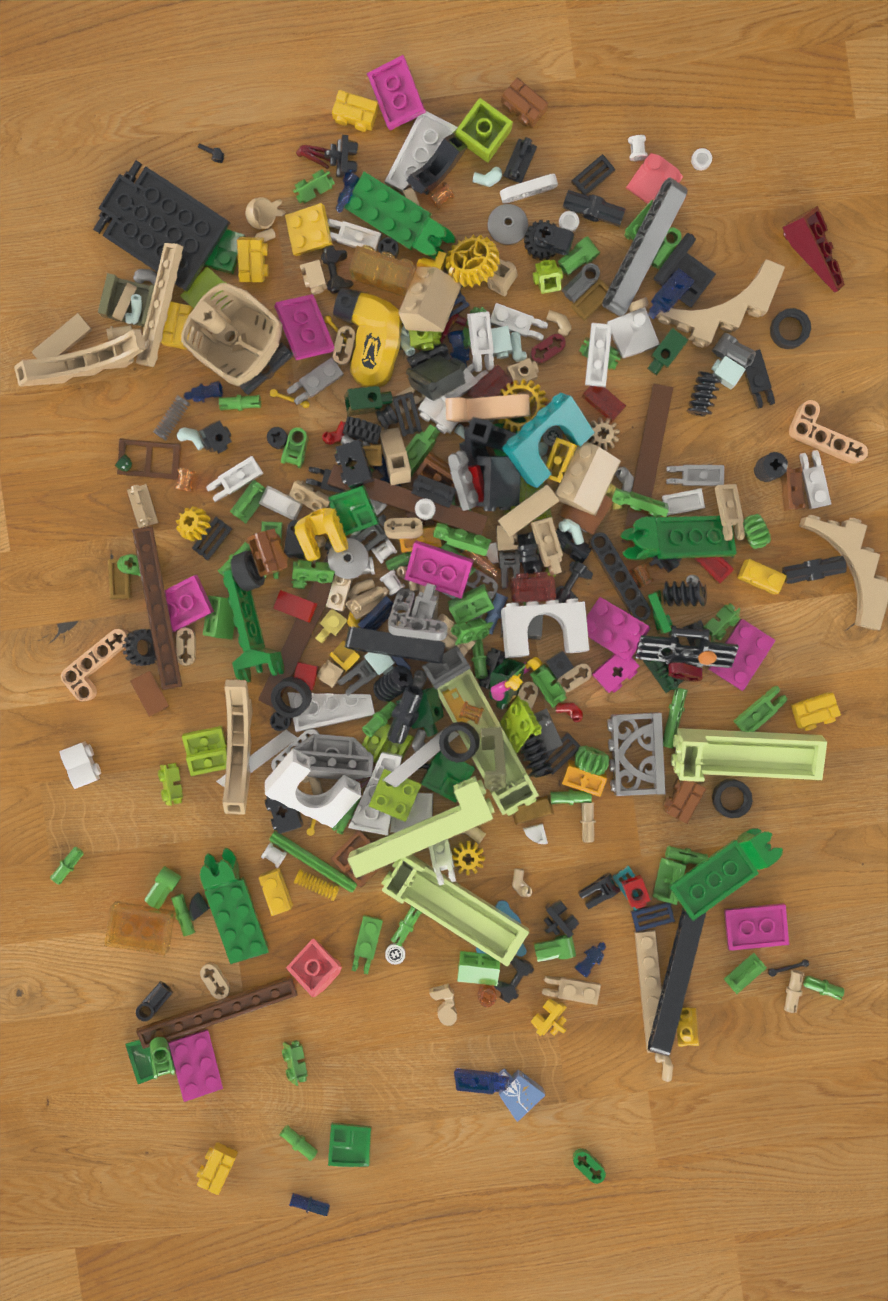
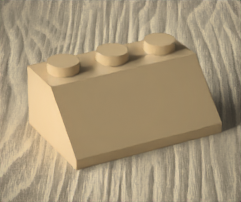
[399,267,461,332]
[555,442,621,516]

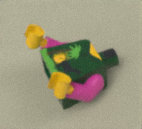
[489,657,543,709]

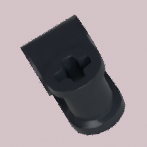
[533,223,575,255]
[284,520,305,559]

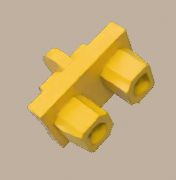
[531,999,567,1036]
[677,1008,699,1047]

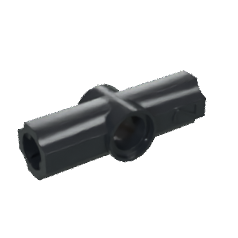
[562,190,626,227]
[240,342,293,396]
[782,556,847,584]
[388,685,423,744]

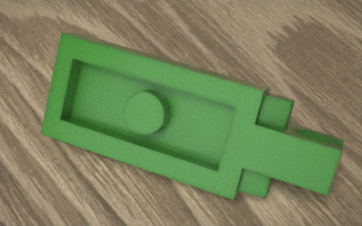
[406,424,440,477]
[612,488,669,517]
[433,523,491,556]

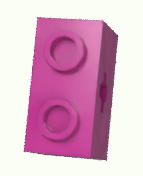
[592,654,639,693]

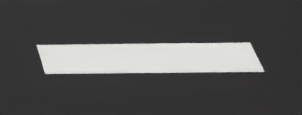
[383,727,459,787]
[216,730,298,787]

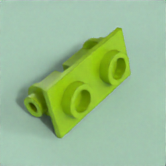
[158,763,183,806]

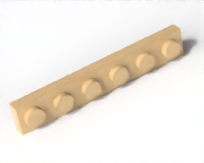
[136,243,183,367]
[634,930,661,1053]

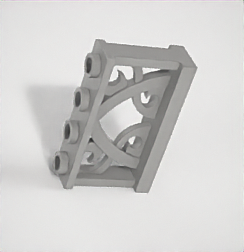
[607,712,665,796]

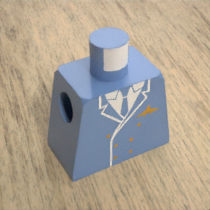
[496,1069,545,1122]

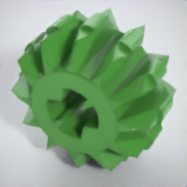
[743,514,771,549]
[574,746,610,775]

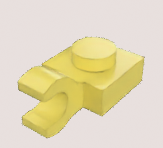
[315,608,347,643]

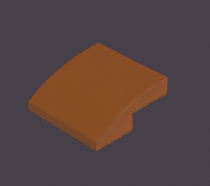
[558,495,613,535]
[331,830,381,888]

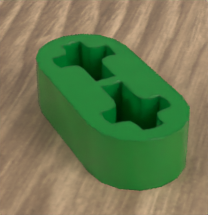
[573,1148,606,1184]

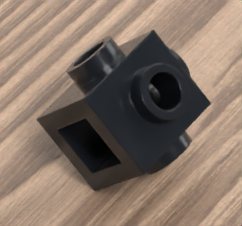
[198,420,232,454]

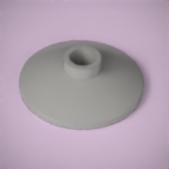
[488,204,528,245]
[328,538,369,579]

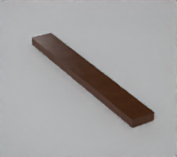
[621,383,674,545]
[327,465,488,535]
[132,526,182,690]
[258,555,335,708]
[136,975,298,1049]

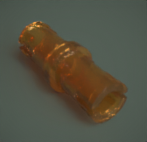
[462,550,500,579]

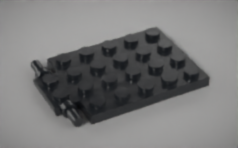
[93,160,230,292]

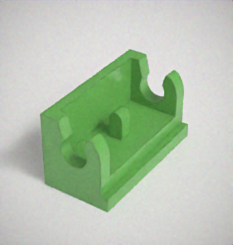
[448,584,494,624]
[203,595,235,640]
[652,857,686,905]
[457,951,500,986]

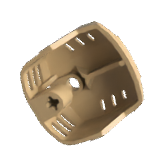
[181,283,282,386]

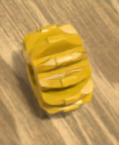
[175,506,211,542]
[452,840,485,875]

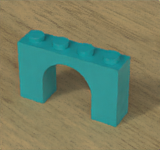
[502,393,595,488]

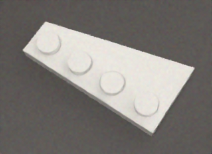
[385,111,458,192]
[288,692,375,732]
[348,752,402,836]

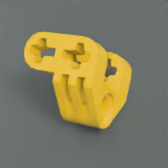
[295,508,348,561]

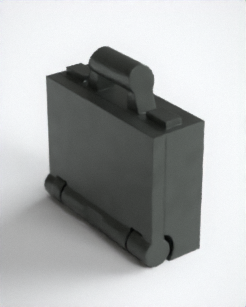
[406,354,466,401]

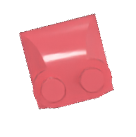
[626,153,683,204]
[286,938,342,997]

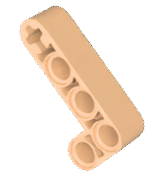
[445,394,530,422]
[789,400,868,464]
[61,629,129,701]

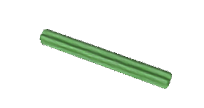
[269,831,357,893]

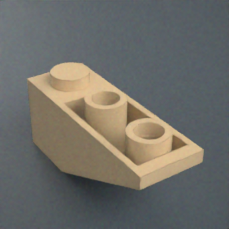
[380,428,411,485]

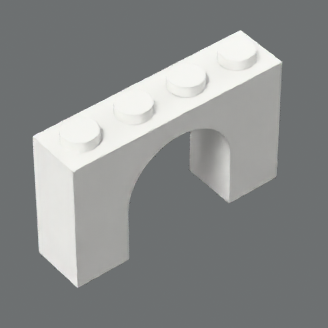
[501,599,589,658]
[265,749,361,828]

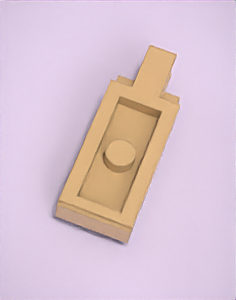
[530,517,563,575]

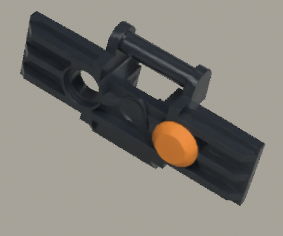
[635,625,739,668]

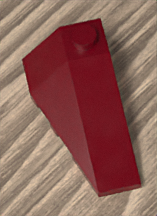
[782,206,845,293]

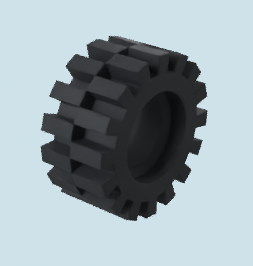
[524,220,556,261]
[343,417,382,444]
[122,629,156,666]

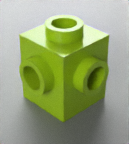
[533,260,563,294]
[409,330,442,351]

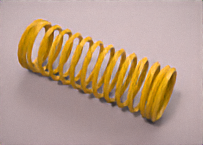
[294,869,340,901]

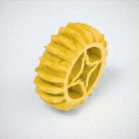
[445,234,500,288]
[498,379,549,433]

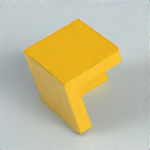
[417,251,447,271]
[329,641,362,671]

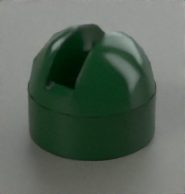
[114,454,132,472]

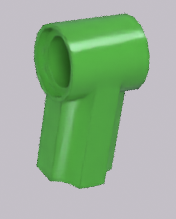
[651,228,681,269]
[558,236,600,276]
[144,866,182,909]
[534,935,576,962]

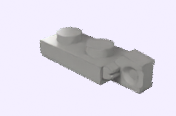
[411,583,438,630]

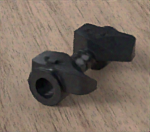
[321,246,354,294]
[554,561,593,603]
[494,956,534,1003]

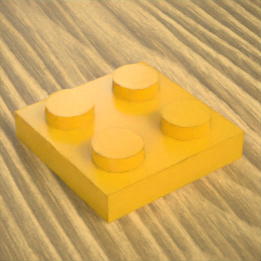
[285,203,332,256]

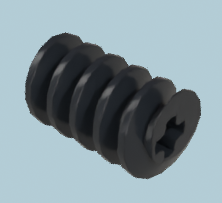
[686,371,722,417]
[754,452,788,482]
[663,581,707,607]
[373,665,413,702]
[521,733,554,778]

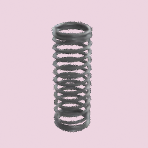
[153,395,190,441]

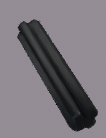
[653,233,696,285]

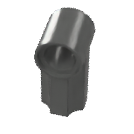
[562,263,600,303]
[712,333,756,368]

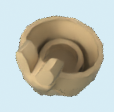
[245,197,286,229]

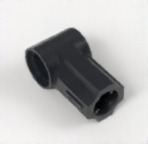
[136,981,173,1021]

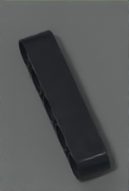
[589,533,651,621]
[345,627,446,664]

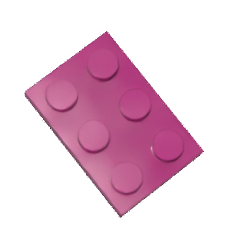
[367,55,426,130]
[274,294,335,360]
[404,540,474,599]
[165,575,214,632]
[586,597,651,662]
[708,619,776,691]
[724,903,789,951]
[168,1029,223,1102]

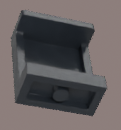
[476,455,521,511]

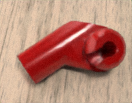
[322,421,345,445]
[555,702,583,723]

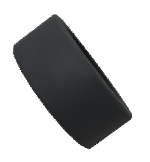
[770,308,811,349]
[231,550,265,591]
[271,677,312,718]
[439,722,480,763]
[712,779,753,818]

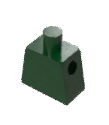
[647,328,688,376]
[344,386,393,417]
[396,687,444,737]

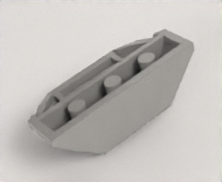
[292,734,373,780]

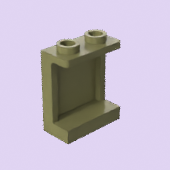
[98,273,154,327]
[481,727,506,791]

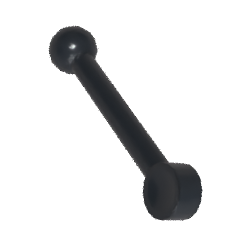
[768,959,809,977]

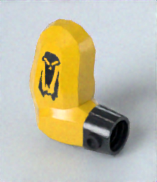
[333,287,402,387]

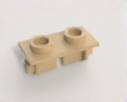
[289,480,330,511]
[127,484,158,528]
[326,574,354,611]
[345,586,388,620]

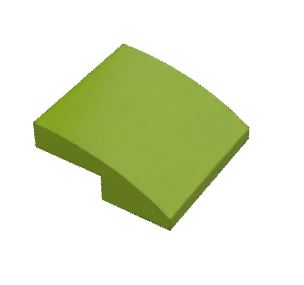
[362,723,414,763]
[182,726,227,776]

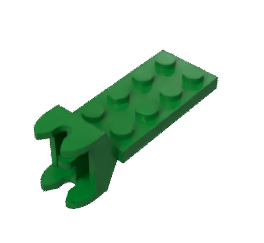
[344,172,456,259]
[620,516,737,560]
[223,570,284,683]
[669,828,783,921]
[200,848,269,964]

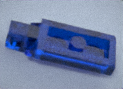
[648,269,694,319]
[454,1068,511,1094]

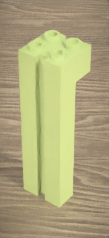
[432,669,539,816]
[671,728,827,781]
[348,776,495,878]
[381,854,529,967]

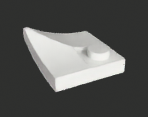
[607,307,660,358]
[390,793,433,832]

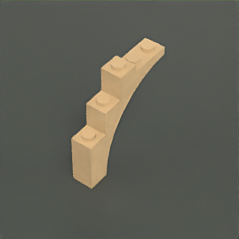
[655,259,785,347]
[14,329,145,387]
[799,515,888,630]
[223,680,253,814]

